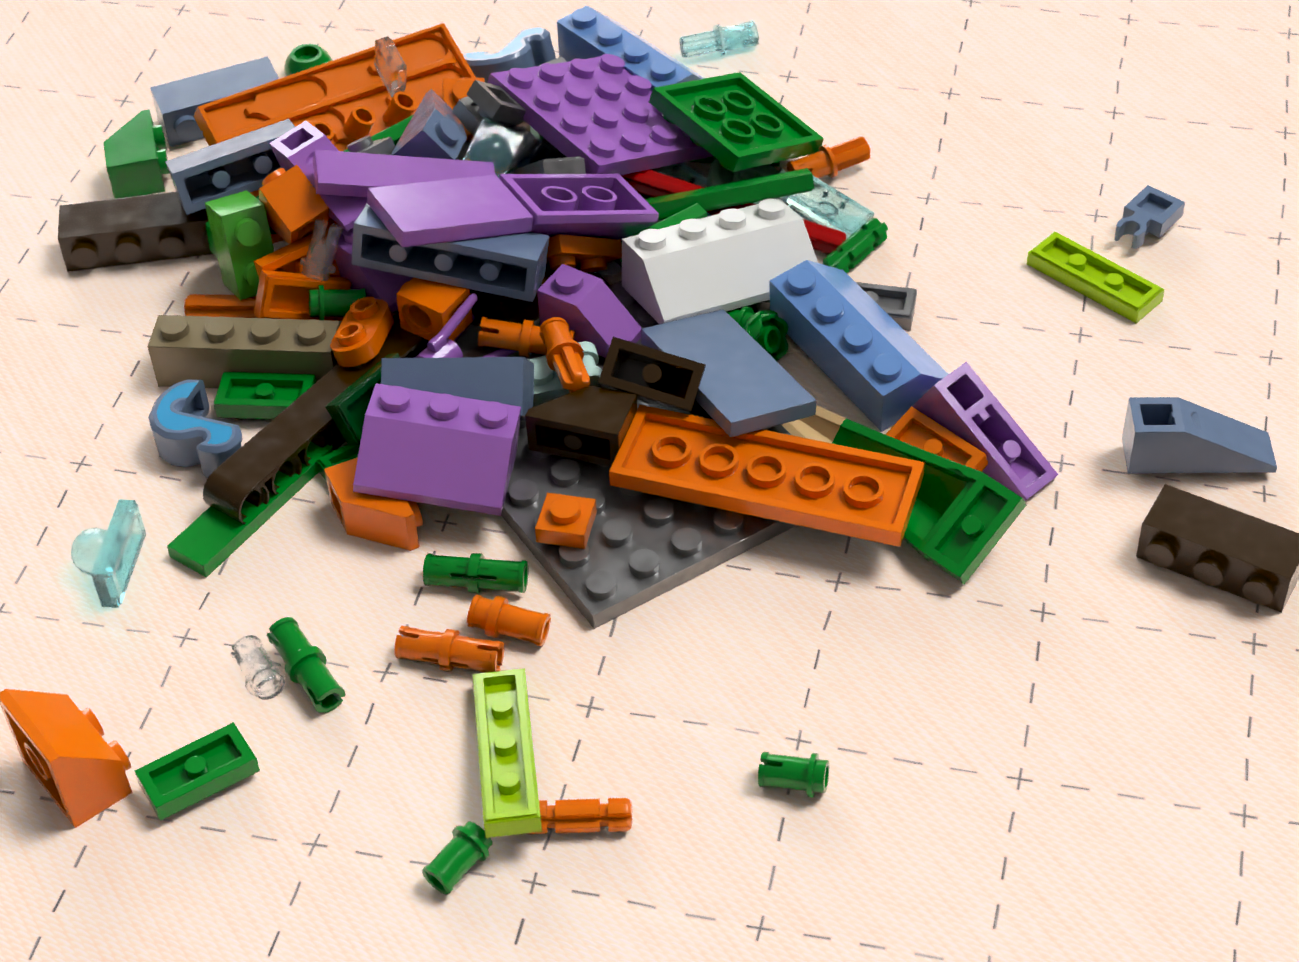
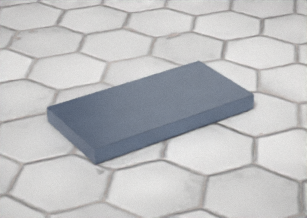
[641,309,817,437]

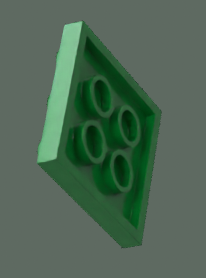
[649,72,824,172]

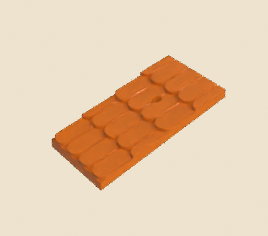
[193,23,496,244]

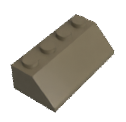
[147,315,342,389]

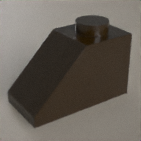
[598,337,706,412]
[525,385,638,467]

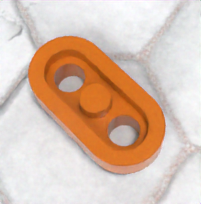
[330,297,394,367]

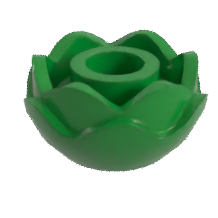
[284,44,333,76]
[742,310,789,362]

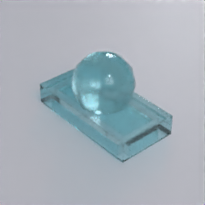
[463,117,523,178]
[71,499,147,608]

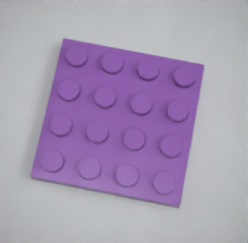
[487,54,713,175]

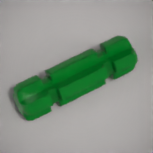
[823,218,888,273]

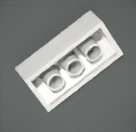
[622,199,818,324]

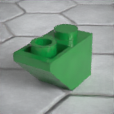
[103,109,170,199]

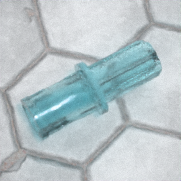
[679,20,759,58]

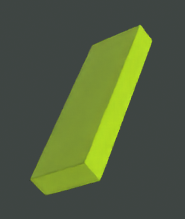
[1027,231,1165,324]

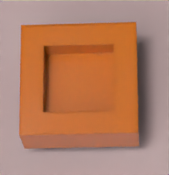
[535,492,597,549]

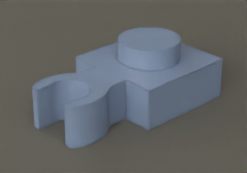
[1114,185,1185,249]

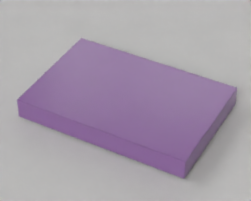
[367,175,533,247]

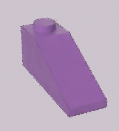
[912,361,1059,502]

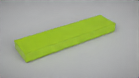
[473,668,542,838]

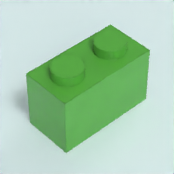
[204,190,274,300]

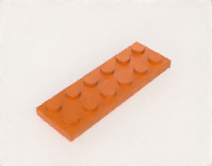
[609,405,925,547]

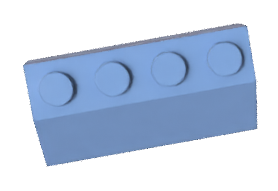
[556,5,704,90]
[769,260,948,432]

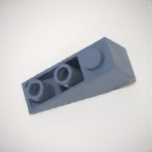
[1122,397,1277,474]

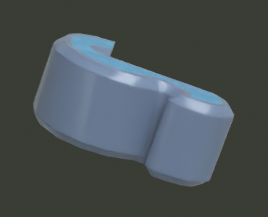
[463,27,556,83]
[148,380,243,478]

